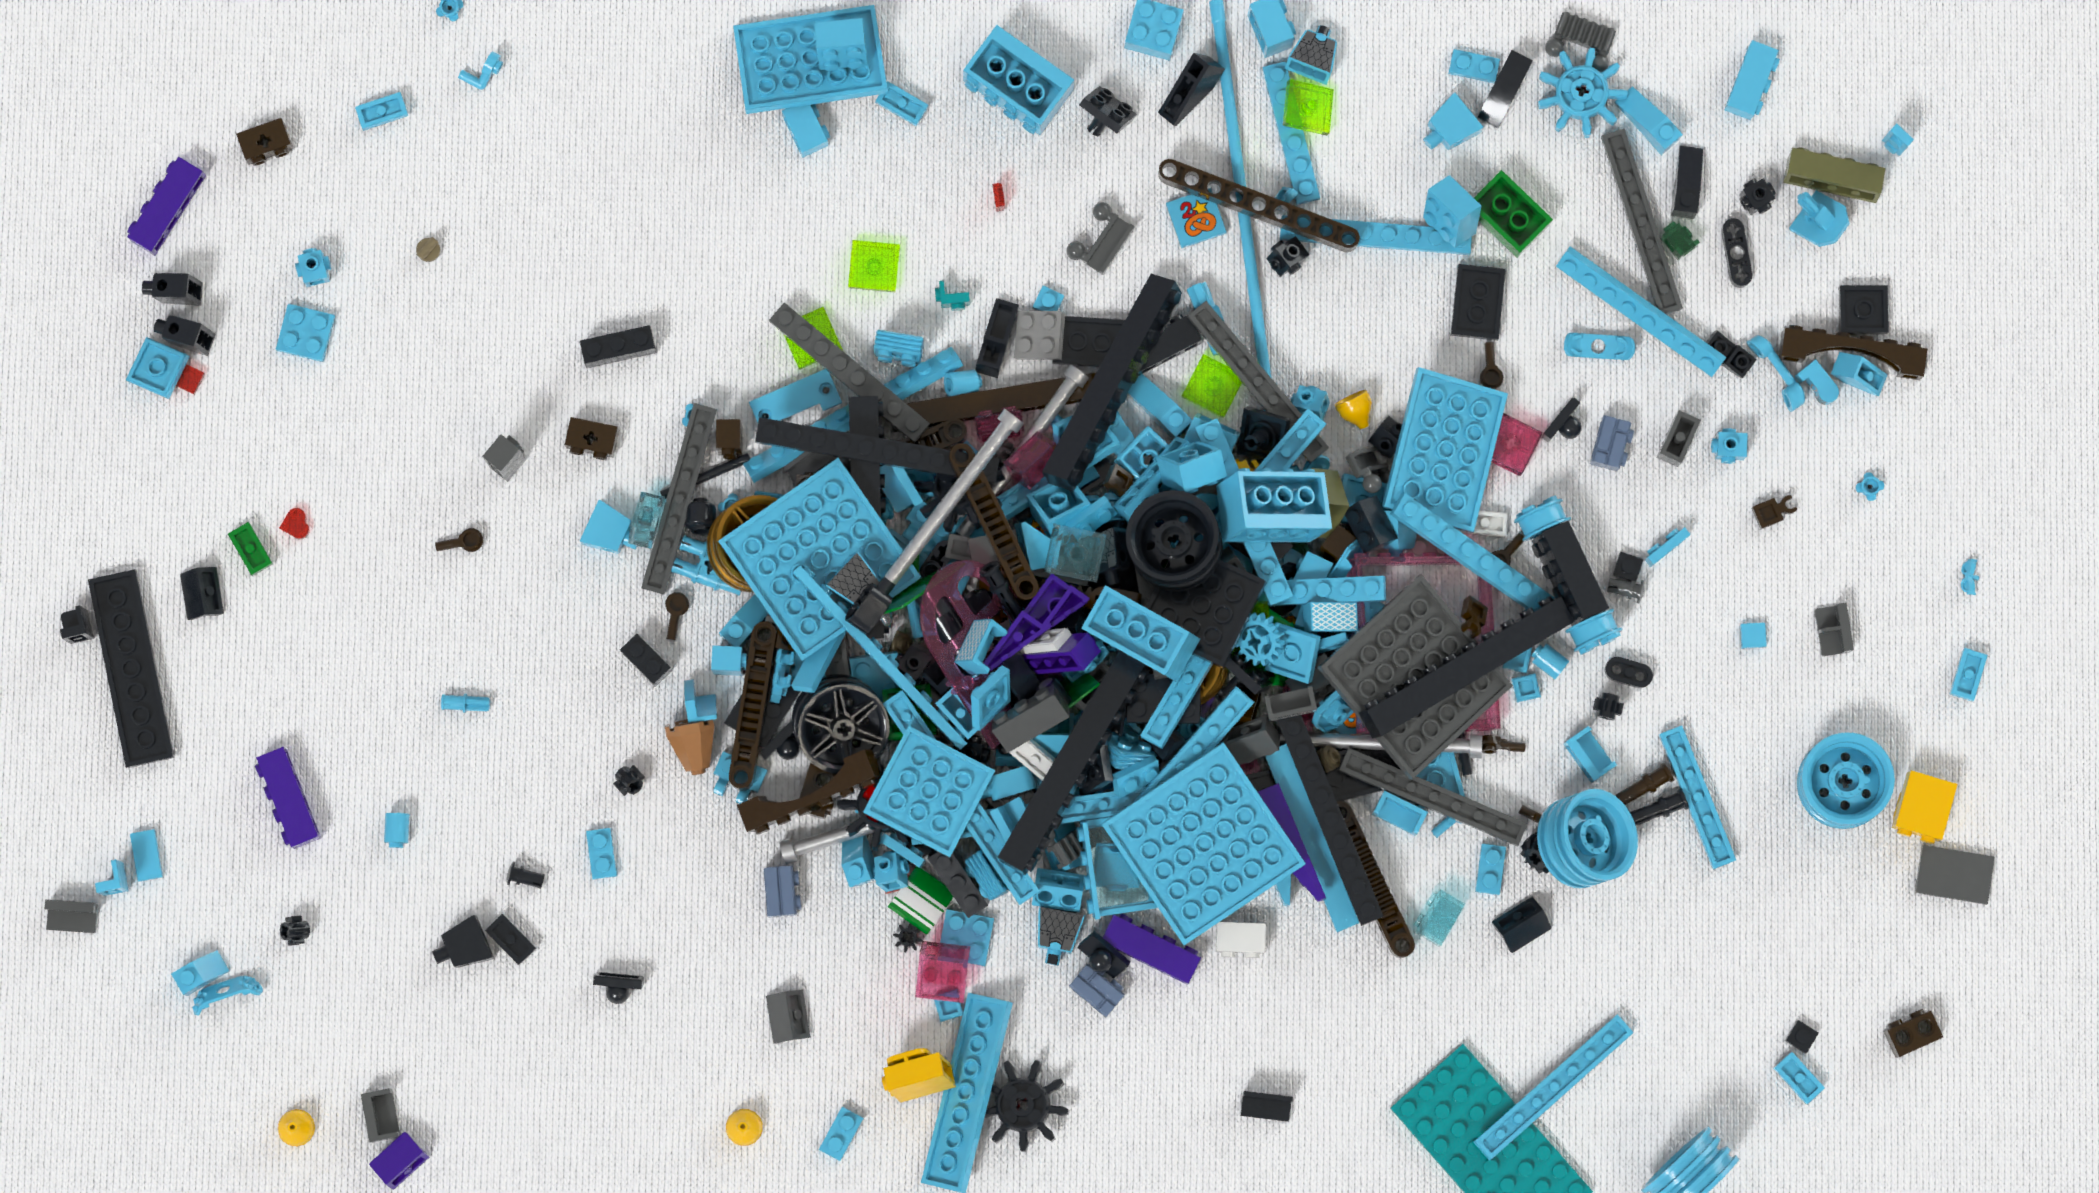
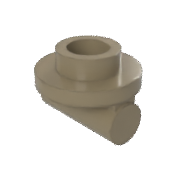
[416,237,441,262]
[888,630,912,654]
[1316,746,1341,773]

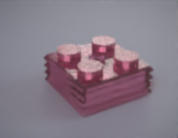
[974,406,1024,443]
[1491,413,1542,476]

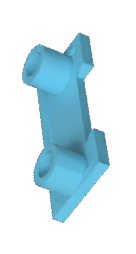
[749,369,842,423]

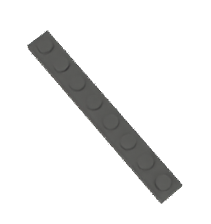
[1601,129,1683,314]
[1187,301,1329,464]
[769,302,930,443]
[641,403,717,595]
[1339,748,1528,847]

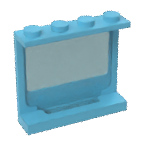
[1077,816,1158,920]

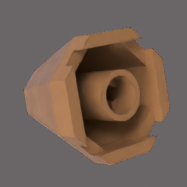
[665,719,715,775]

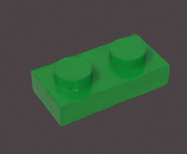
[228,522,273,576]

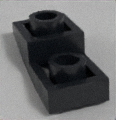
[1706,330,1757,379]

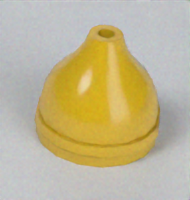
[1334,390,1372,430]
[278,1109,315,1147]
[726,1109,763,1146]

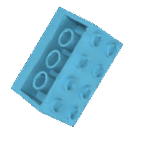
[963,25,1074,135]
[1216,468,1332,542]
[1081,585,1200,682]

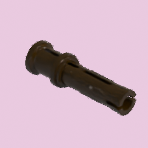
[1615,762,1674,805]

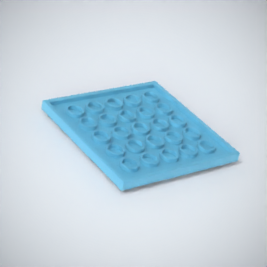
[718,458,921,661]
[1102,742,1306,945]

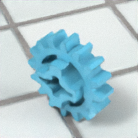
[1235,612,1286,666]

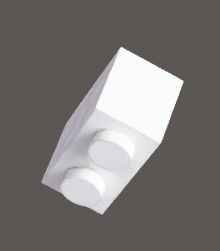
[1216,922,1266,958]

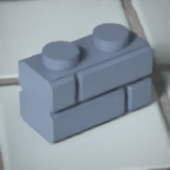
[1590,415,1634,471]
[764,866,801,918]
[1069,964,1125,1018]

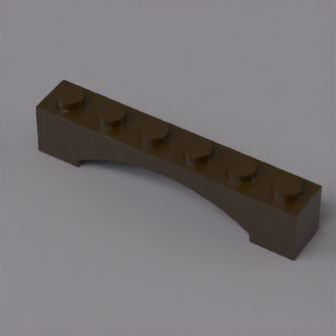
[1778,325,1928,380]
[737,749,882,835]

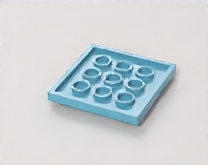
[863,725,995,858]

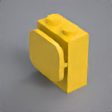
[1891,770,1958,844]
[882,1048,956,1103]

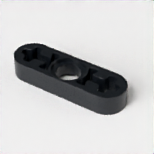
[1721,218,1753,288]

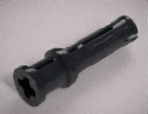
[979,561,1023,622]
[1630,789,1689,826]

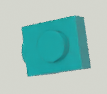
[935,281,970,311]

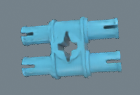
[671,535,742,596]

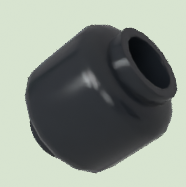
[685,498,716,535]

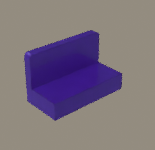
[369,1132,430,1190]

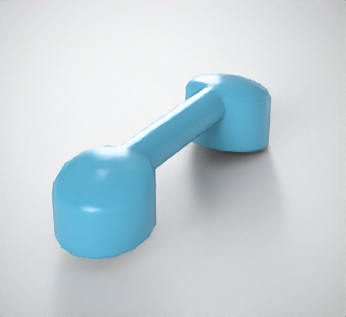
[1746,335,1805,412]

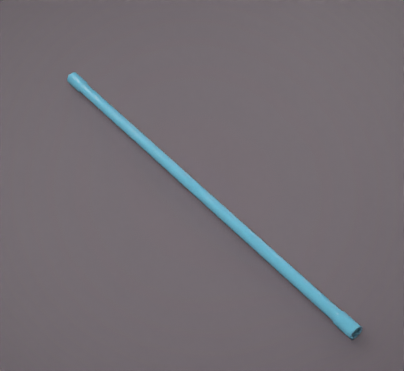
[1209,0,1272,411]

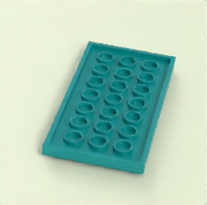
[1390,1044,1593,1193]

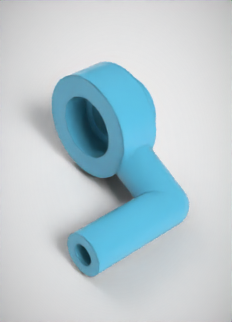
[458,51,503,90]

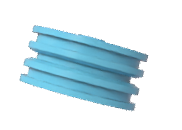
[1797,733,1895,829]
[1537,789,1638,889]
[1641,1126,1739,1193]

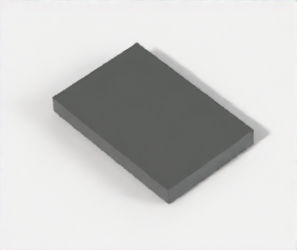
[1915,845,1995,905]

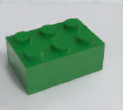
[1474,170,1553,258]

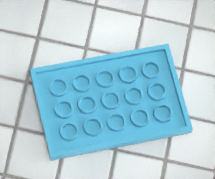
[733,5,888,114]
[1382,367,1508,533]

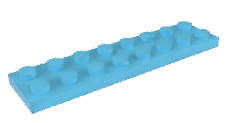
[921,993,1013,1193]

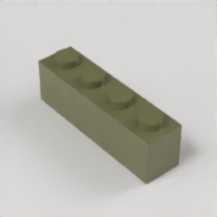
[1783,147,1886,203]

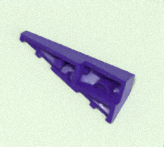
[983,573,1090,672]
[1258,783,1326,902]

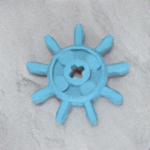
[1538,47,1628,138]

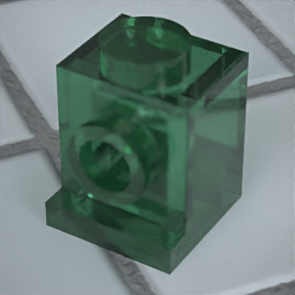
[1661,221,1700,261]

